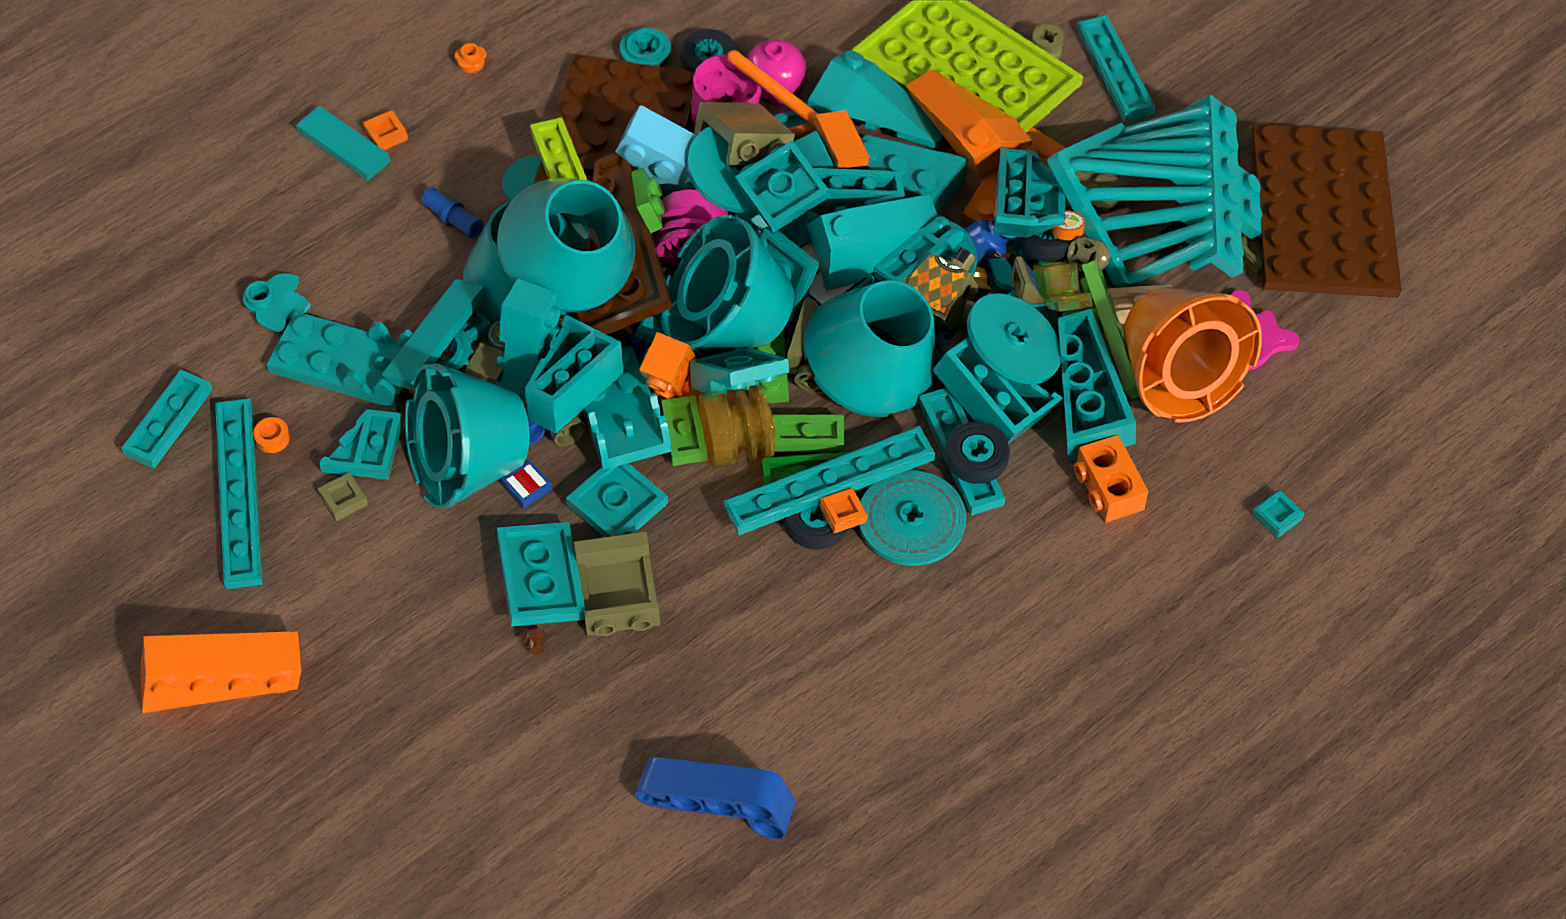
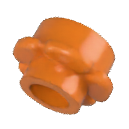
[455,43,487,73]

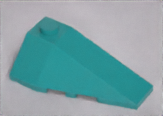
[807,50,946,148]
[806,194,937,291]

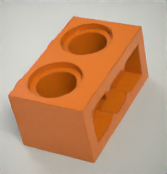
[639,332,697,400]
[1074,435,1149,523]

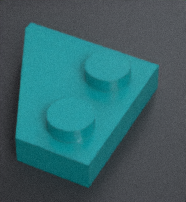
[319,409,403,480]

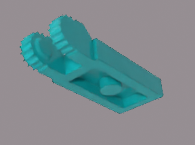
[873,216,965,282]

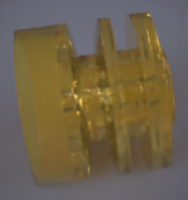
[698,384,775,469]

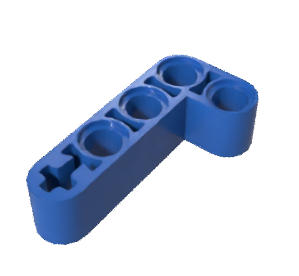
[635,757,796,839]

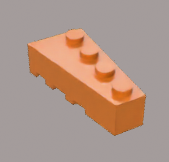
[140,631,301,713]

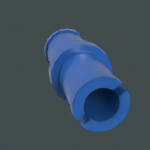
[421,187,484,238]

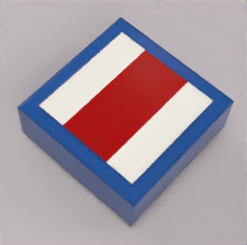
[501,460,552,509]

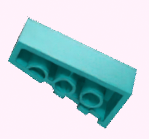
[1058,309,1136,463]

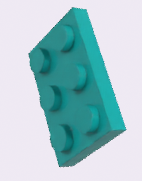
[496,522,586,627]

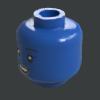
[965,218,1009,268]

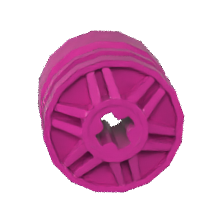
[690,55,762,128]
[655,190,728,272]

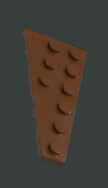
[576,152,673,335]

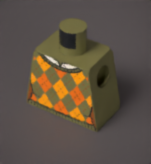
[903,247,979,335]

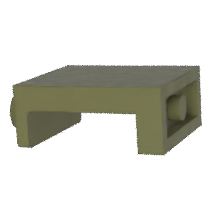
[694,102,795,165]
[574,532,660,636]

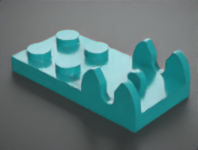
[266,311,413,409]
[581,346,672,470]

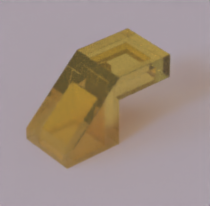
[1033,260,1093,312]

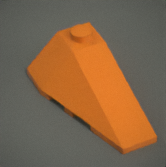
[906,69,1033,179]

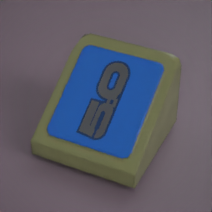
[1011,256,1044,305]

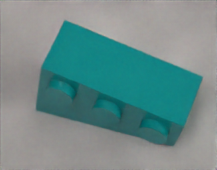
[847,135,968,216]

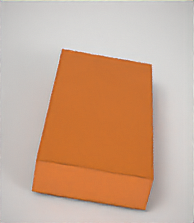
[814,110,870,169]

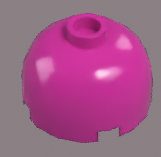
[746,39,807,104]

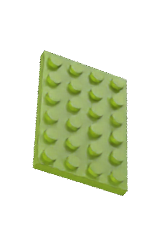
[852,0,1083,133]

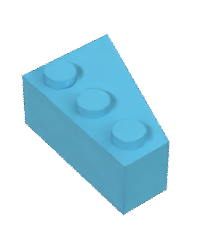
[615,105,697,195]

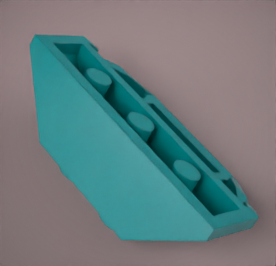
[993,148,1065,238]

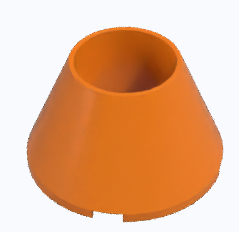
[1124,287,1262,422]

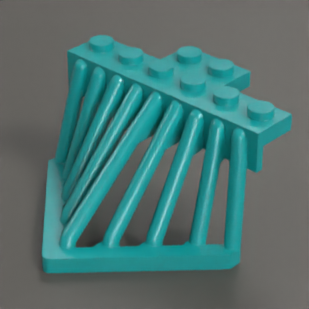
[1047,95,1262,288]

